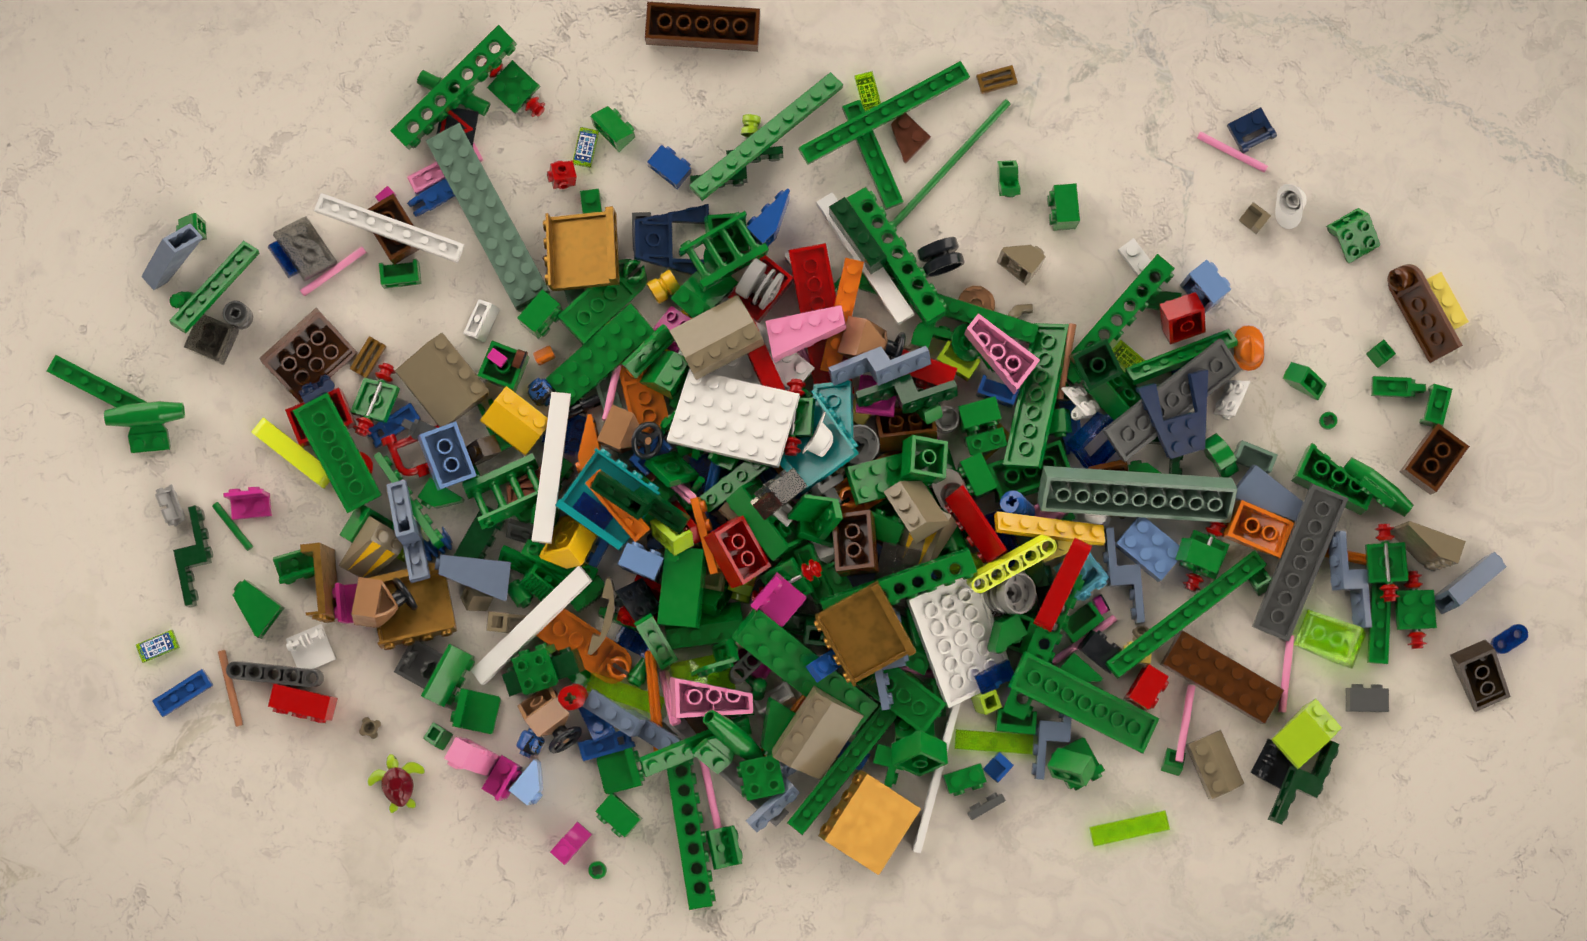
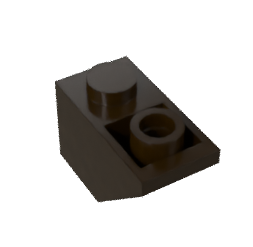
[466,435,502,466]

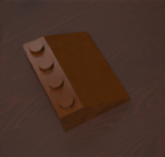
[259,307,358,403]

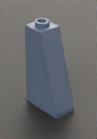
[141,224,203,290]
[1236,464,1303,521]
[1435,552,1507,614]
[435,554,511,601]

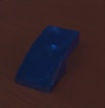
[614,625,649,658]
[974,659,1014,695]

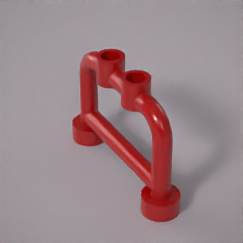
[380,425,439,478]

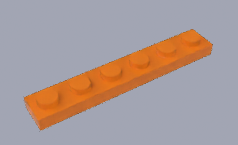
[820,258,864,372]

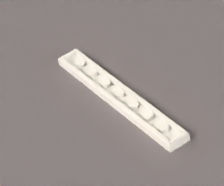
[816,192,914,325]
[314,193,465,263]
[532,392,571,544]
[471,566,592,685]
[913,702,961,853]

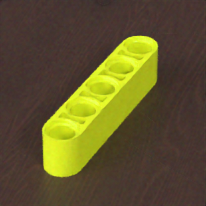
[251,417,330,489]
[966,535,1057,593]

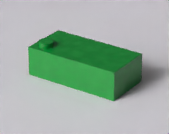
[987,440,1071,505]
[657,548,707,629]

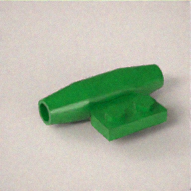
[104,401,185,453]
[1343,457,1414,517]
[691,710,764,775]

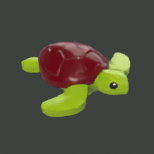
[368,754,425,813]

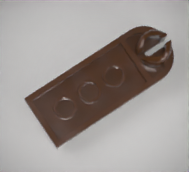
[1387,264,1463,363]

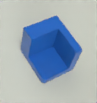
[983,752,1014,783]

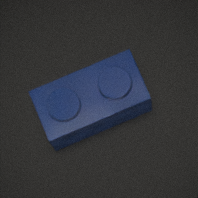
[647,145,692,189]

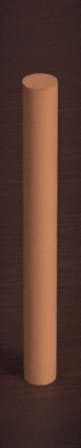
[1056,323,1077,400]
[218,650,243,727]

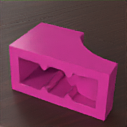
[550,822,592,865]

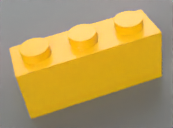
[480,386,548,456]
[539,515,597,569]

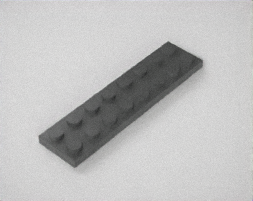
[1102,339,1241,462]
[1252,484,1349,641]

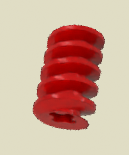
[558,683,588,710]

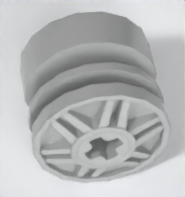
[735,258,784,310]
[848,424,880,466]
[984,573,1036,614]

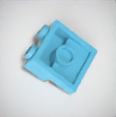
[1054,553,1109,601]

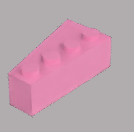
[765,305,846,363]
[964,314,1040,394]
[670,677,753,718]
[444,737,500,777]

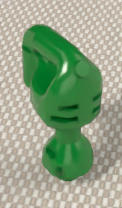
[169,291,194,309]

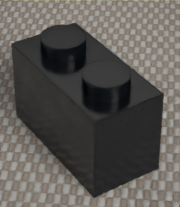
[1077,630,1122,674]

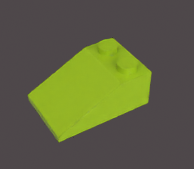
[1271,698,1342,769]

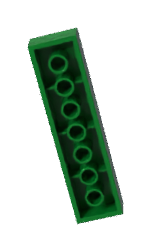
[731,608,878,735]

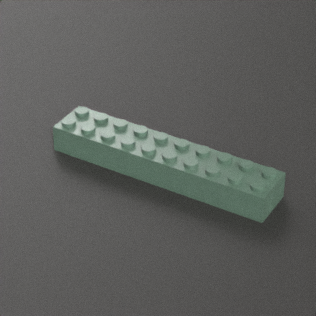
[426,123,550,310]
[1037,466,1237,523]

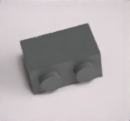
[1345,684,1389,712]

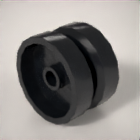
[917,237,965,278]

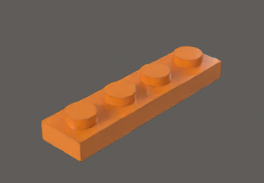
[585,469,650,542]
[690,497,721,575]

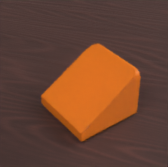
[533,346,555,366]

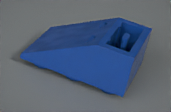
[747,188,790,246]

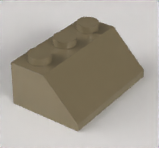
[997,244,1046,285]
[884,481,949,544]
[1186,730,1244,799]

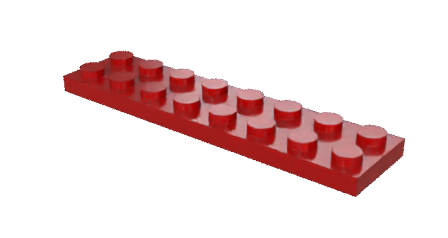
[788,243,855,394]

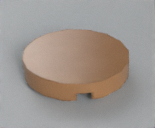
[958,286,995,311]

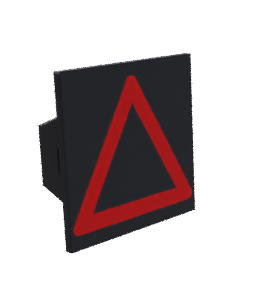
[436,108,479,147]

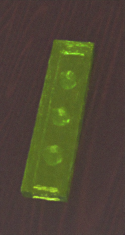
[586,672,664,713]
[954,729,1034,754]
[1089,810,1170,846]

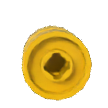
[646,270,680,304]

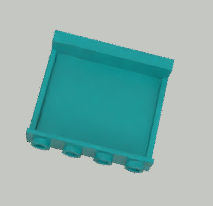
[780,390,859,495]
[555,448,661,551]

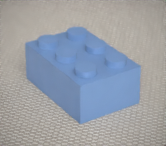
[1180,260,1231,313]
[417,421,477,490]
[1115,517,1179,582]
[618,541,664,583]

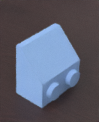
[509,759,543,805]

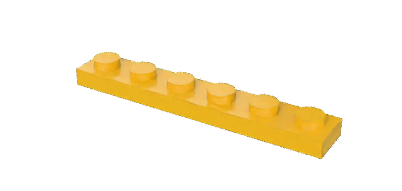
[994,512,1105,546]

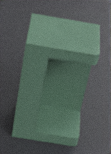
[1234,440,1278,474]

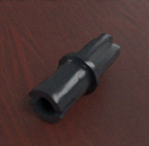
[568,394,601,419]

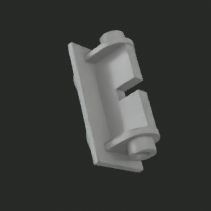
[155,484,185,526]

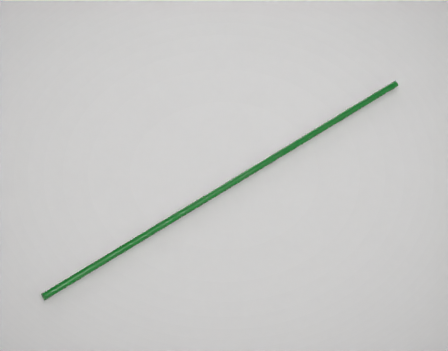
[677,99,1011,458]

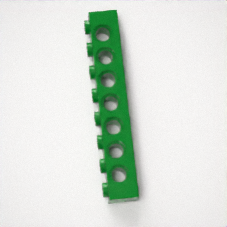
[390,25,517,150]
[846,187,947,327]
[1067,254,1175,385]
[820,547,977,610]
[1003,574,1085,720]
[667,758,716,910]

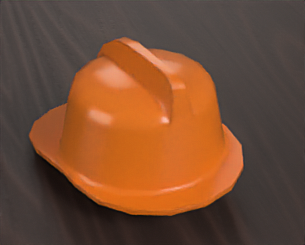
[1234,325,1264,371]

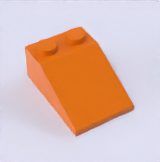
[576,414,602,474]
[1222,500,1295,558]

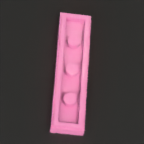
[407,143,483,195]

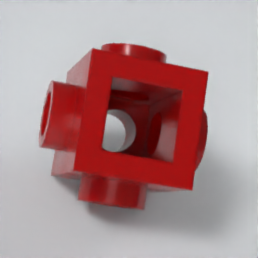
[547,160,577,189]

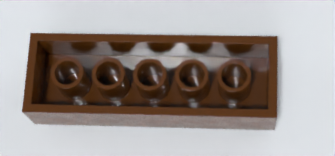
[645,1,761,52]
[1160,630,1284,724]

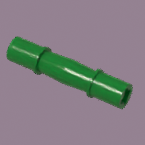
[417,70,491,116]

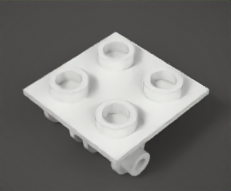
[1213,380,1250,420]
[1061,385,1103,420]
[286,624,336,669]

